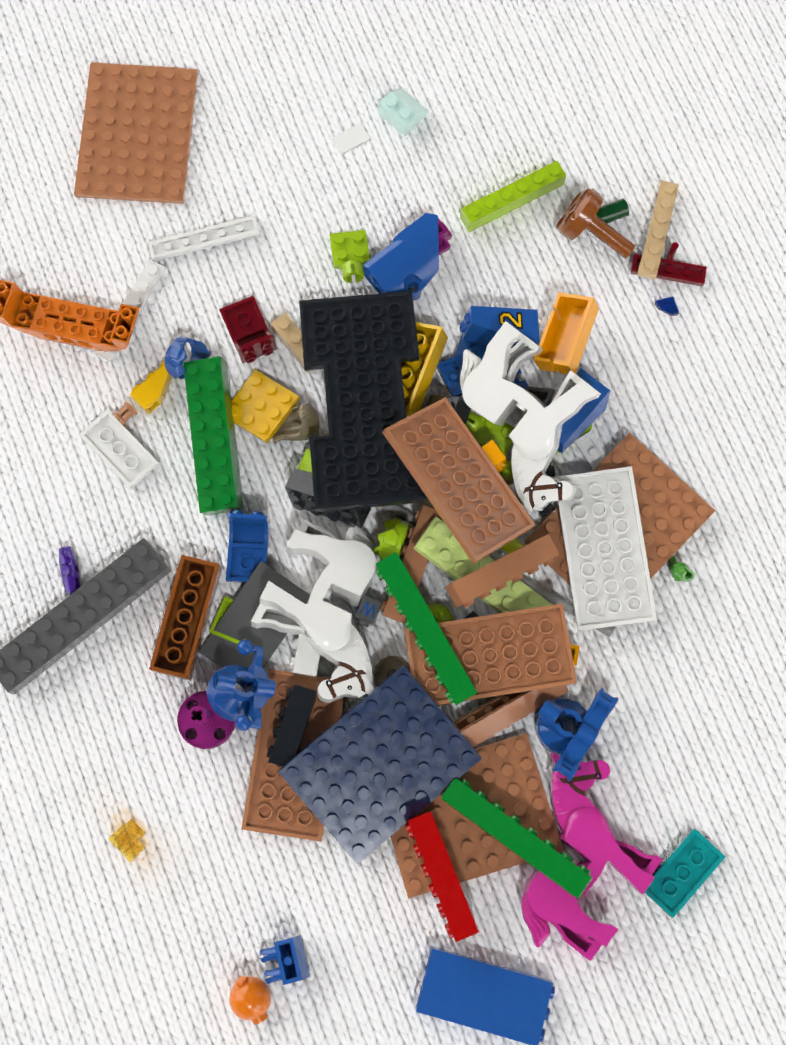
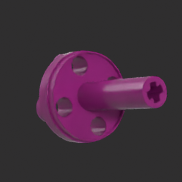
[177,691,235,749]

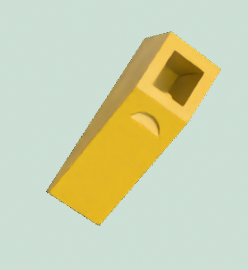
[130,360,173,415]

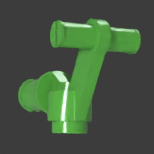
[669,555,695,582]

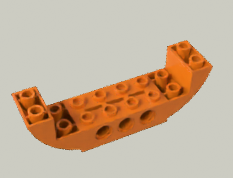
[0,280,140,352]

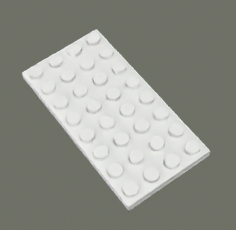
[554,466,657,631]

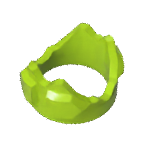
[374,518,409,560]

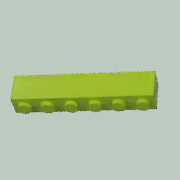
[460,160,566,232]

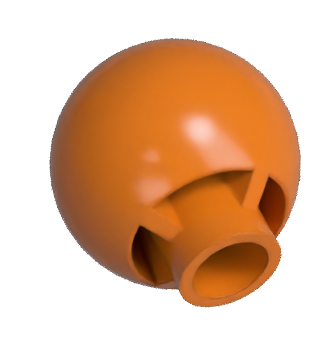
[229,976,271,1025]

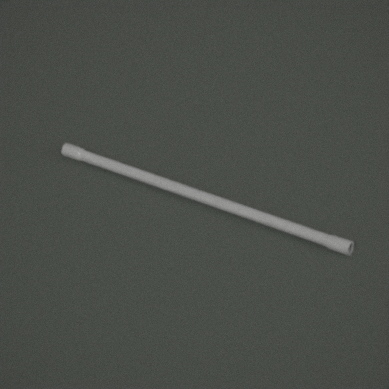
[382,505,615,637]

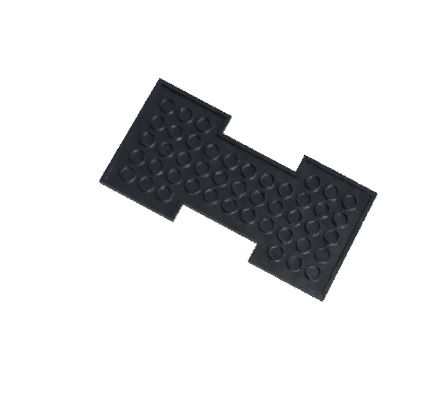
[299,291,430,512]

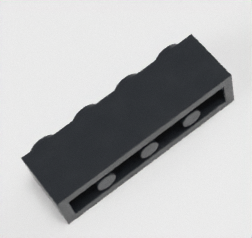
[266,684,317,767]

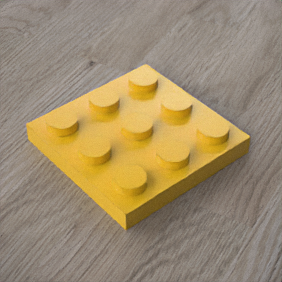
[231,370,300,444]

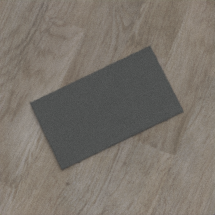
[199,562,310,668]

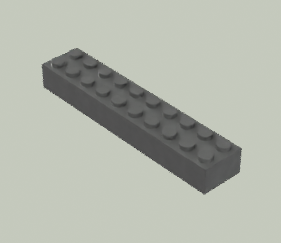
[0,538,171,695]

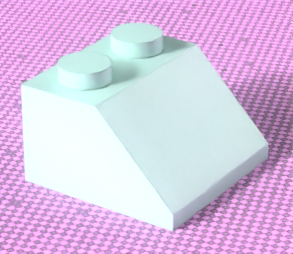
[378,89,429,137]

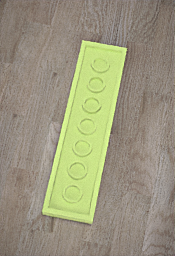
[413,517,552,613]

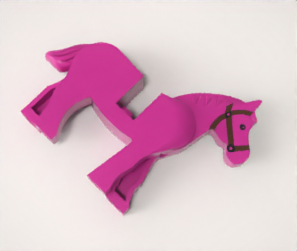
[521,753,662,962]

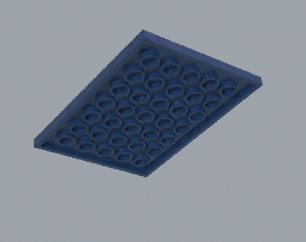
[278,665,482,865]

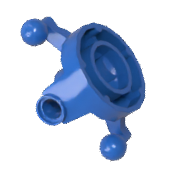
[206,639,276,731]

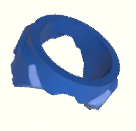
[165,336,211,379]

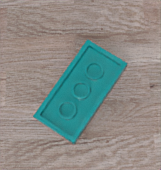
[644,828,725,919]

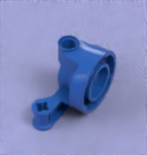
[536,687,619,782]

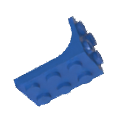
[226,510,270,583]

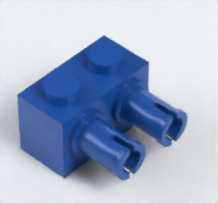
[259,935,311,985]

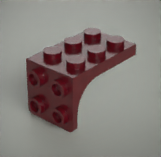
[219,295,277,364]

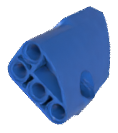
[363,213,439,301]

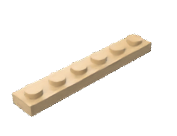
[637,180,679,280]

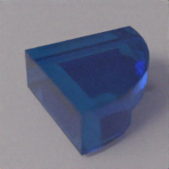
[655,296,679,316]

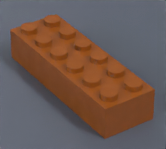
[149,555,222,681]

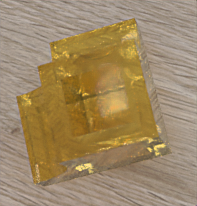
[108,818,146,863]

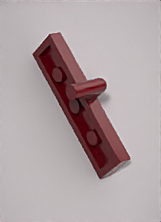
[630,242,707,287]

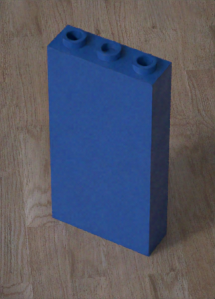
[415,946,555,1045]

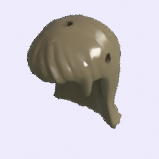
[272,404,320,444]

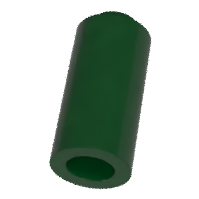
[596,198,629,224]

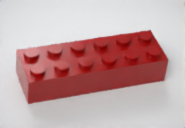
[405,811,479,942]

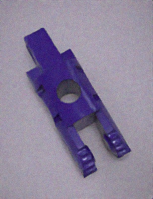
[59,546,81,595]

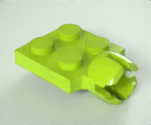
[329,229,370,283]
[466,411,515,456]

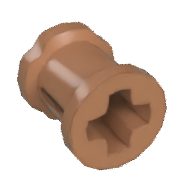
[112,401,138,426]

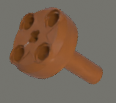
[556,188,635,259]

